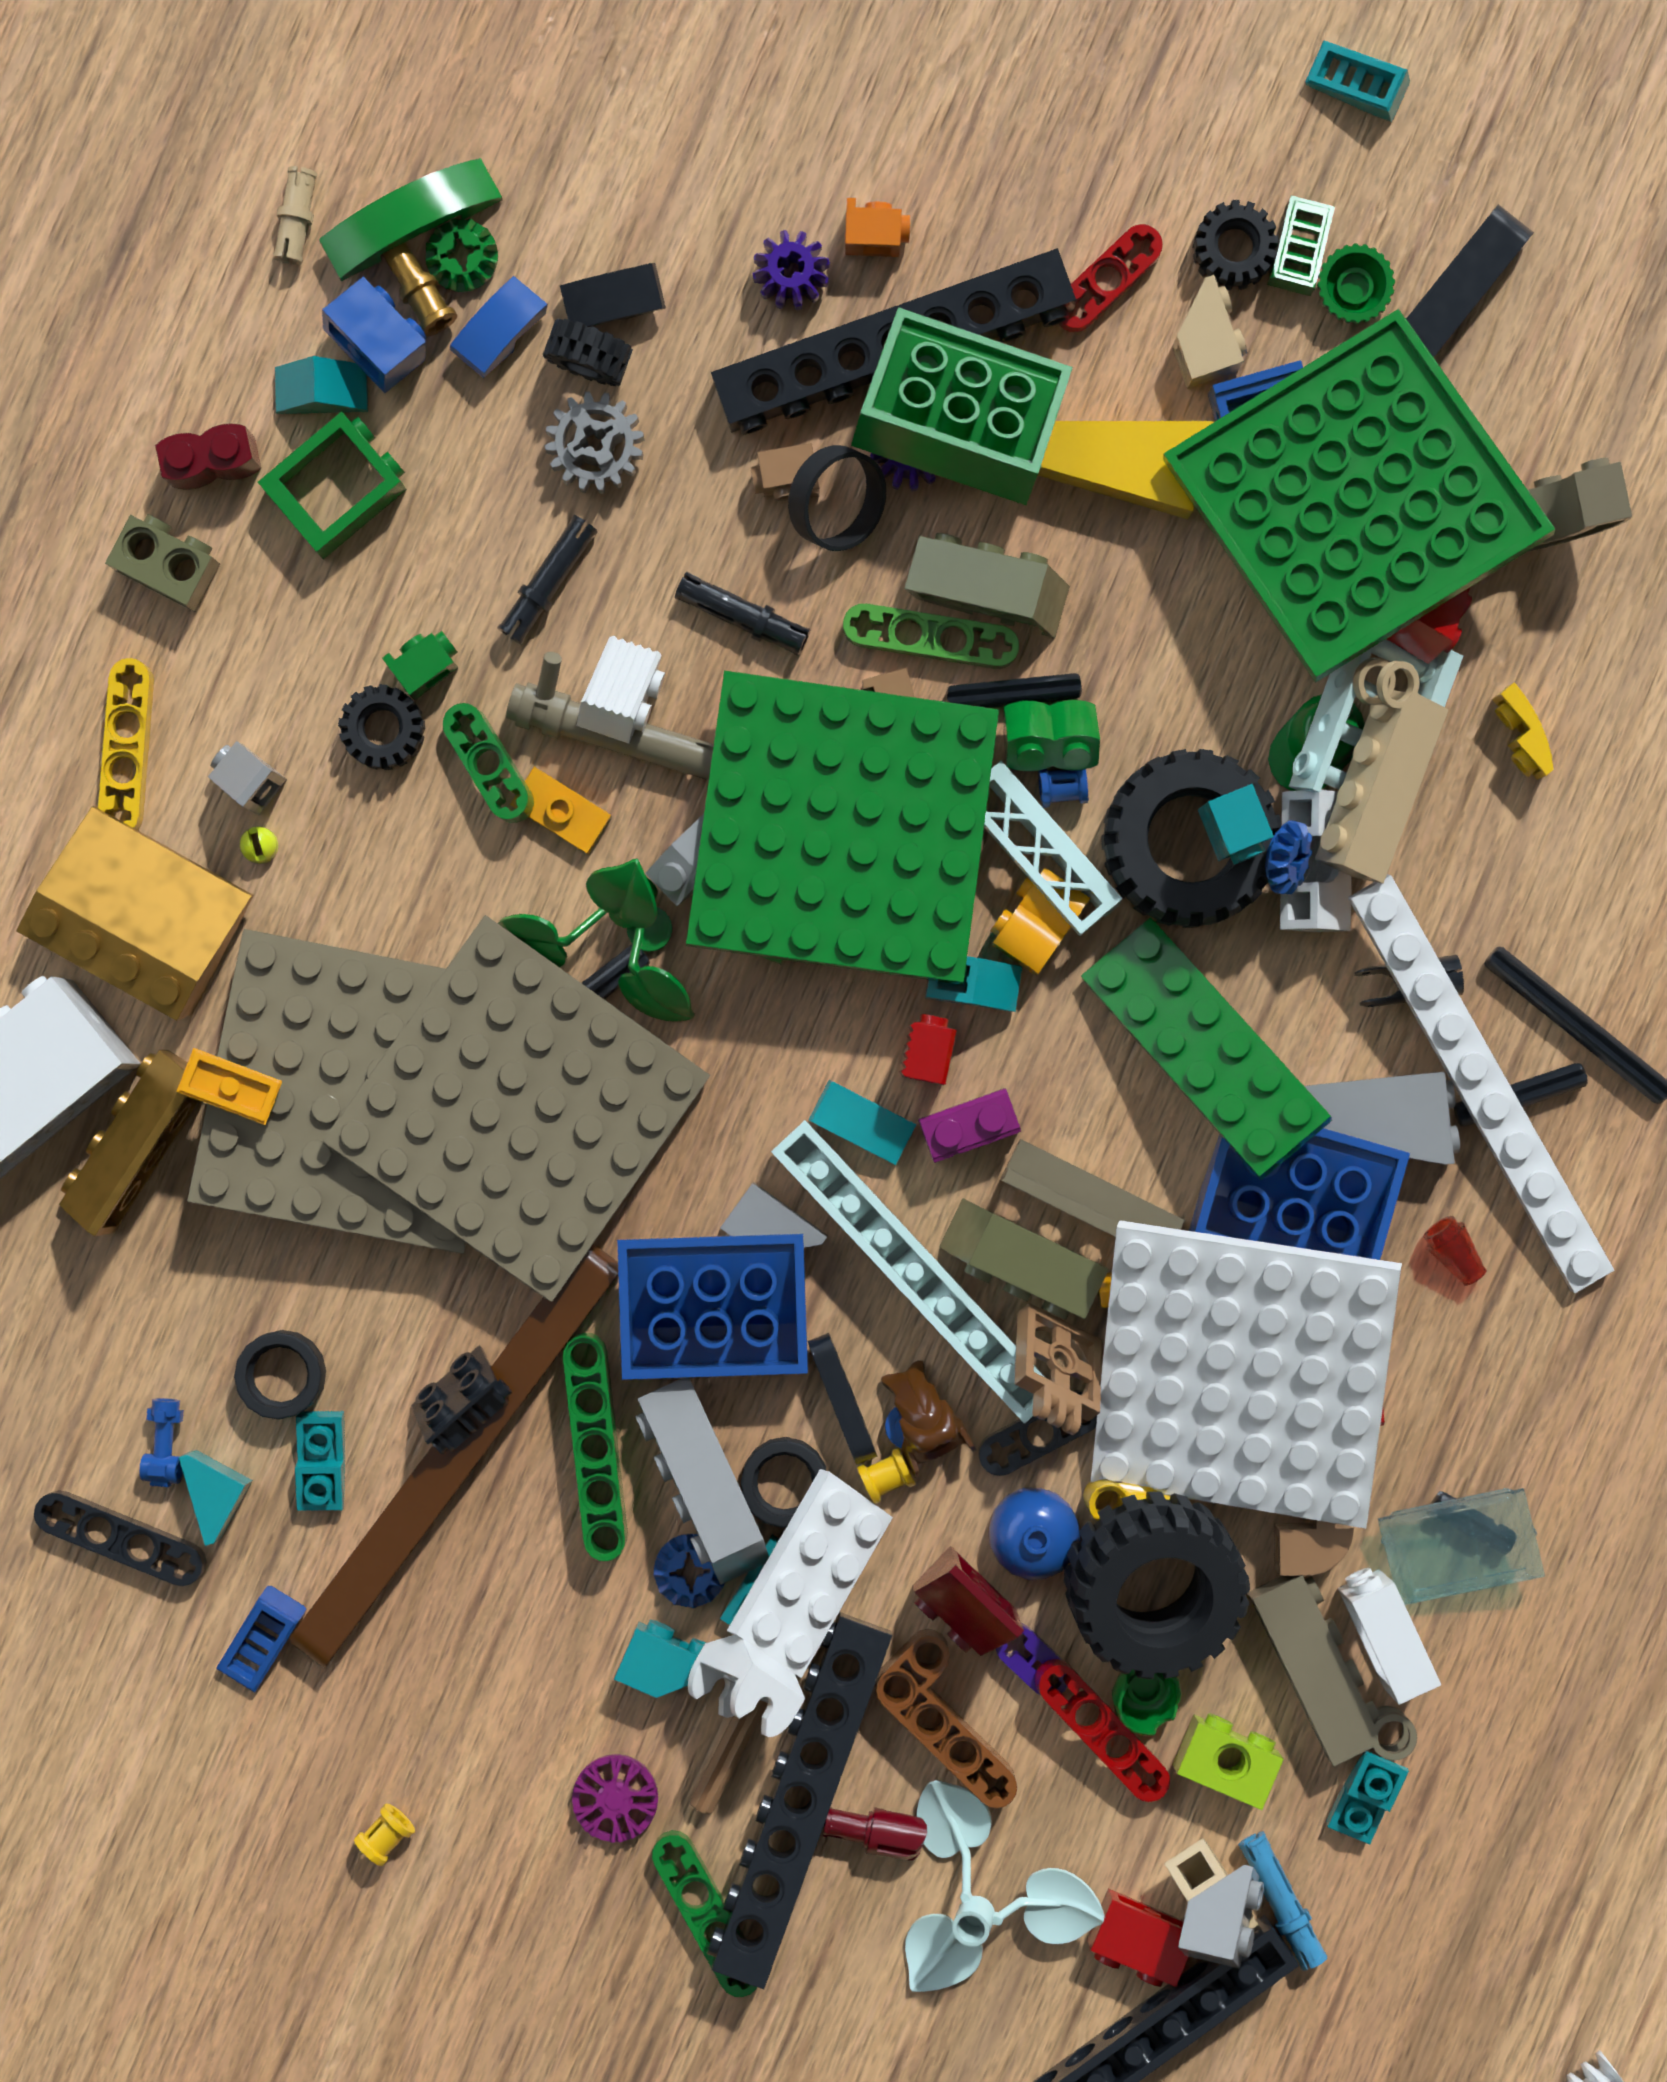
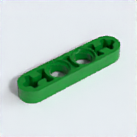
[652,1830,757,1997]

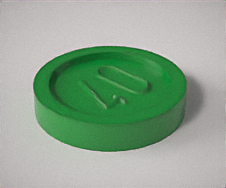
[627,907,673,952]

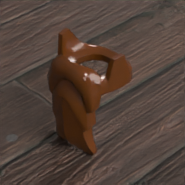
[881,1360,977,1478]

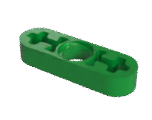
[443,703,534,823]

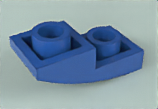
[450,276,548,378]

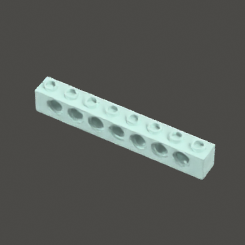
[771,1120,1046,1424]

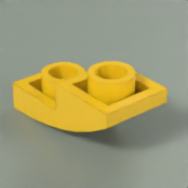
[1492,682,1554,780]

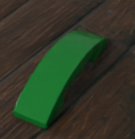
[319,158,503,281]

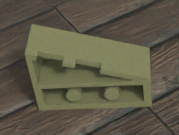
[904,533,1070,638]
[939,1198,1109,1320]

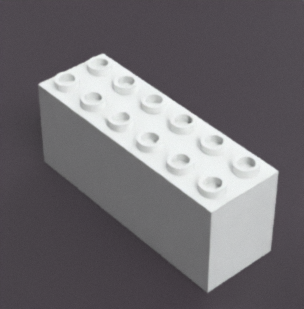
[0,976,141,1179]

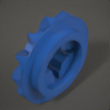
[1265,820,1313,895]
[653,1534,725,1608]

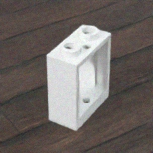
[1338,1568,1441,1705]

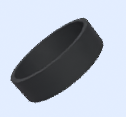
[788,445,887,551]

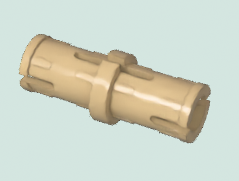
[273,166,317,265]

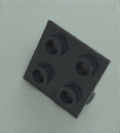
[411,1345,513,1454]

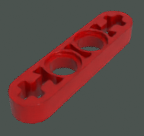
[1034,1659,1170,1802]

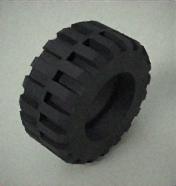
[1101,749,1282,928]
[1063,1492,1250,1679]

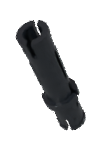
[497,515,598,645]
[674,572,811,656]

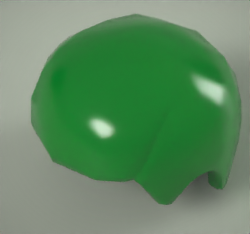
[1112,1669,1182,1736]

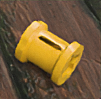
[857,1447,916,1504]
[354,1803,415,1867]

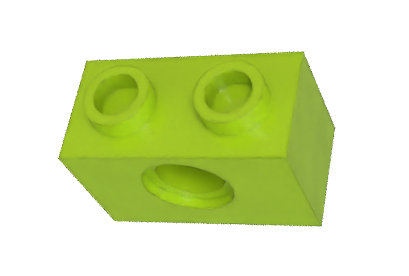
[1172,1713,1284,1810]

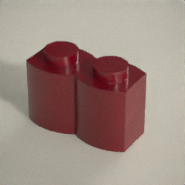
[155,423,261,490]

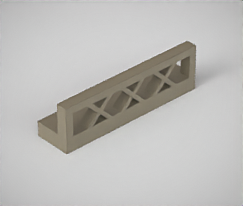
[1000,1139,1185,1237]

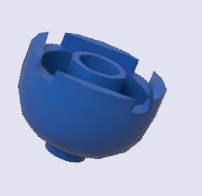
[989,1487,1080,1580]

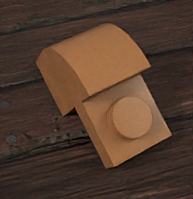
[1274,1519,1354,1576]

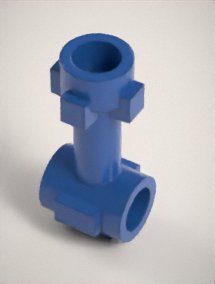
[139,1398,184,1487]

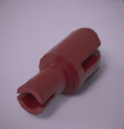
[822,1807,927,1861]

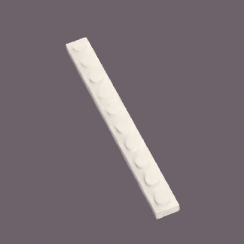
[1348,874,1614,1293]

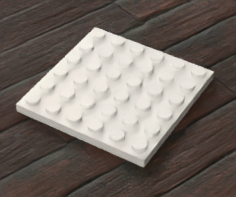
[1091,1220,1402,1529]

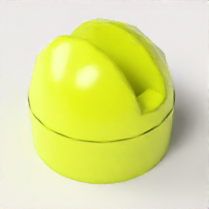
[240,826,278,864]

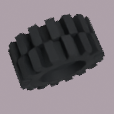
[1192,200,1279,291]
[543,319,633,386]
[338,684,425,770]

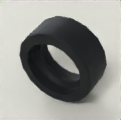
[234,1330,326,1420]
[741,1437,826,1528]

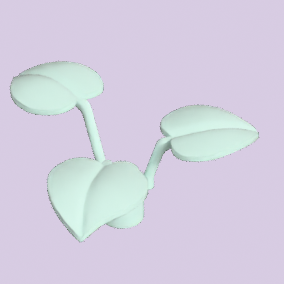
[905,1780,1105,1992]

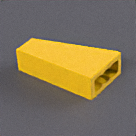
[1038,421,1214,519]

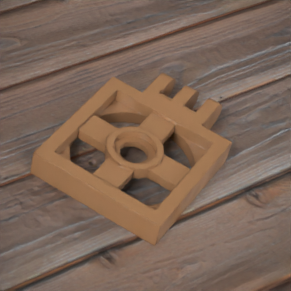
[1014,1303,1102,1435]

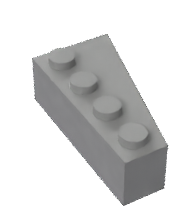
[635,1377,769,1585]

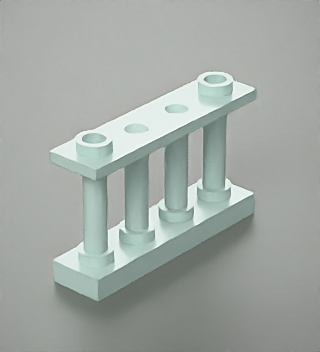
[1289,639,1463,792]

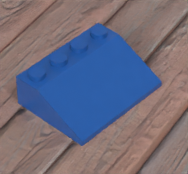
[1189,1128,1410,1260]
[617,1234,808,1380]

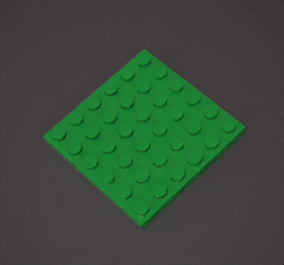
[1163,308,1555,683]
[686,670,999,985]

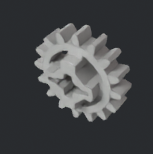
[545,391,645,494]

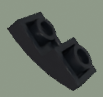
[560,263,666,327]

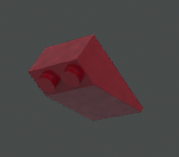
[913,1546,1024,1656]

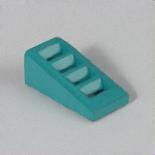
[1305,40,1410,122]

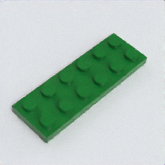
[1081,917,1333,1180]

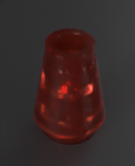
[1423,1216,1487,1286]

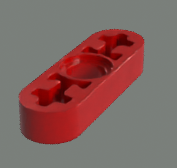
[1059,224,1163,332]

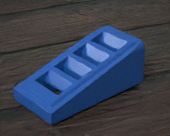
[216,1586,306,1693]

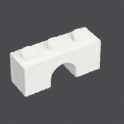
[1280,789,1351,932]

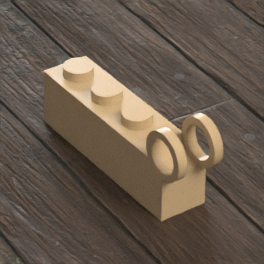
[1315,658,1449,884]

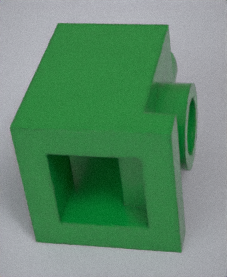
[382,630,458,700]

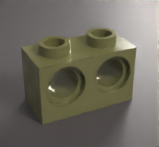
[105,514,220,612]

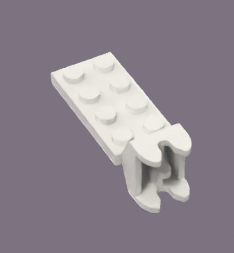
[688,1469,893,1737]

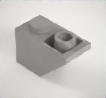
[1178,1865,1264,1968]

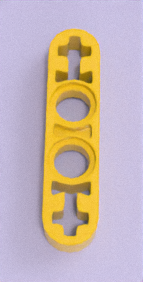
[98,658,154,830]

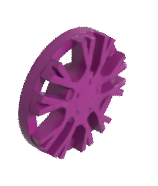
[572,1754,658,1843]

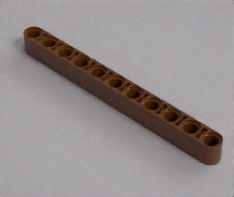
[287,1243,618,1668]

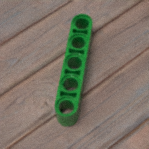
[563,1333,628,1561]

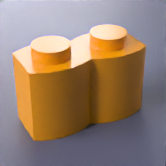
[990,867,1090,976]

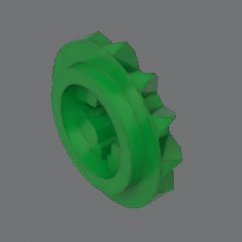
[425,218,498,292]

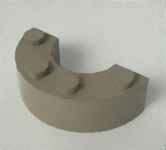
[1527,458,1632,552]

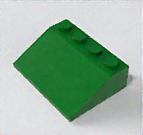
[851,307,1073,505]

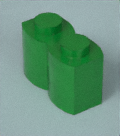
[1003,700,1100,771]

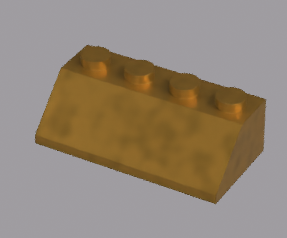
[59,1049,200,1236]

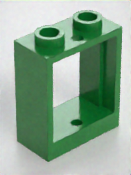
[258,411,407,560]

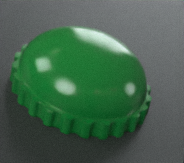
[1317,243,1395,324]

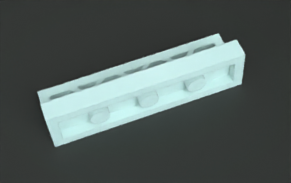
[984,761,1123,936]

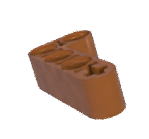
[876,1629,1017,1808]

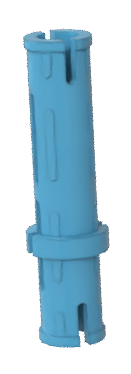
[1238,1831,1328,1971]

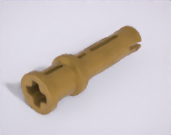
[382,242,458,337]

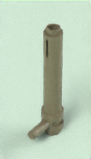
[506,652,714,780]

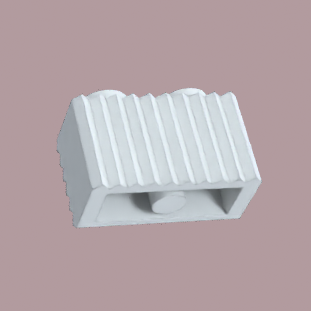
[576,636,665,743]

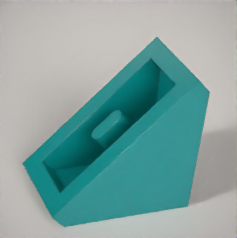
[275,356,368,414]
[179,1450,253,1546]

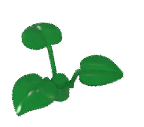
[497,858,695,1022]

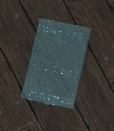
[1378,1488,1545,1605]

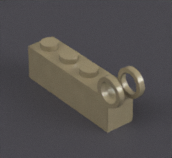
[1248,1575,1417,1766]

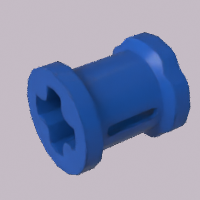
[1038,768,1089,808]

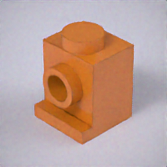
[845,198,910,257]

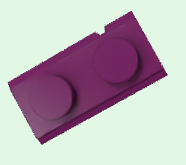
[918,1088,1022,1163]

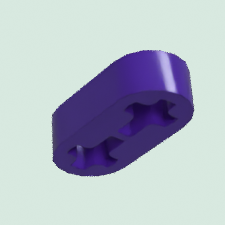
[996,1623,1067,1695]

